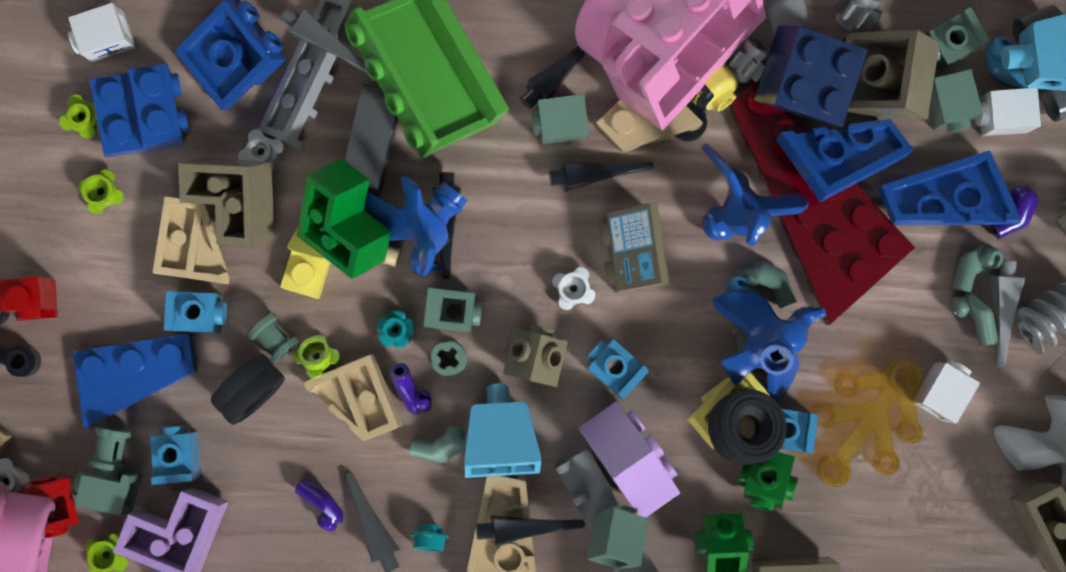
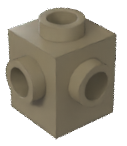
[503,324,568,387]

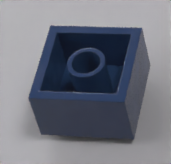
[754,25,868,127]

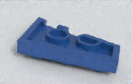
[776,119,914,202]
[878,150,1021,225]
[73,333,198,429]

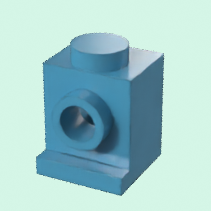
[164,291,227,333]
[586,339,649,400]
[781,409,819,454]
[150,426,201,485]

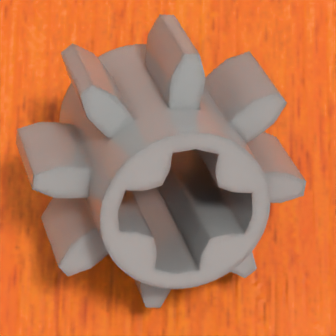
[833,0,884,33]
[726,35,770,83]

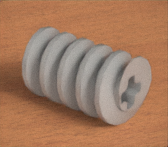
[1015,282,1066,354]

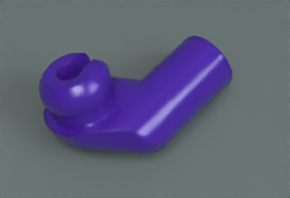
[990,185,1038,239]
[390,363,432,415]
[295,477,343,532]

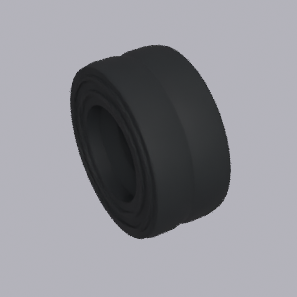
[210,354,285,425]
[708,390,787,465]

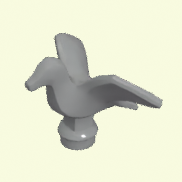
[993,395,1066,493]

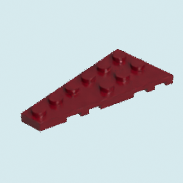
[729,79,915,325]

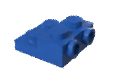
[175,0,287,110]
[89,64,189,158]

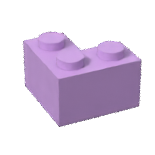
[578,401,680,518]
[113,487,229,572]

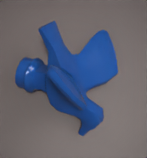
[701,143,809,246]
[364,176,468,277]
[713,290,826,404]

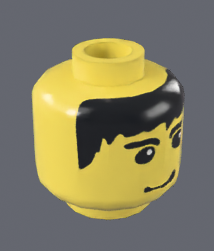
[692,62,739,111]

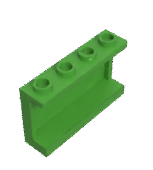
[344,0,509,159]

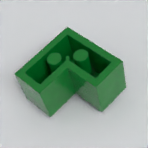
[297,158,392,279]

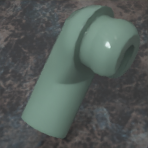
[951,293,998,346]

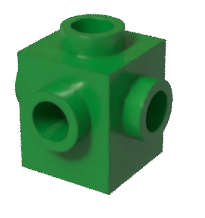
[738,452,798,512]
[694,513,753,572]

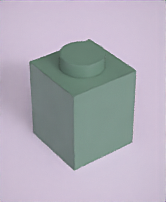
[929,69,983,133]
[531,94,589,145]
[587,504,649,570]

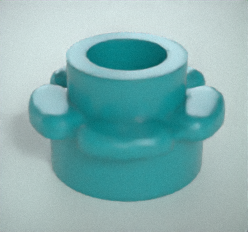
[376,310,415,349]
[410,524,449,552]

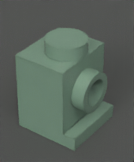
[926,7,991,71]
[423,288,483,333]
[73,468,141,516]

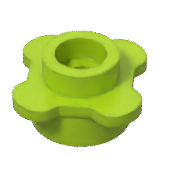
[59,94,99,139]
[78,169,124,214]
[293,335,340,379]
[85,533,129,572]

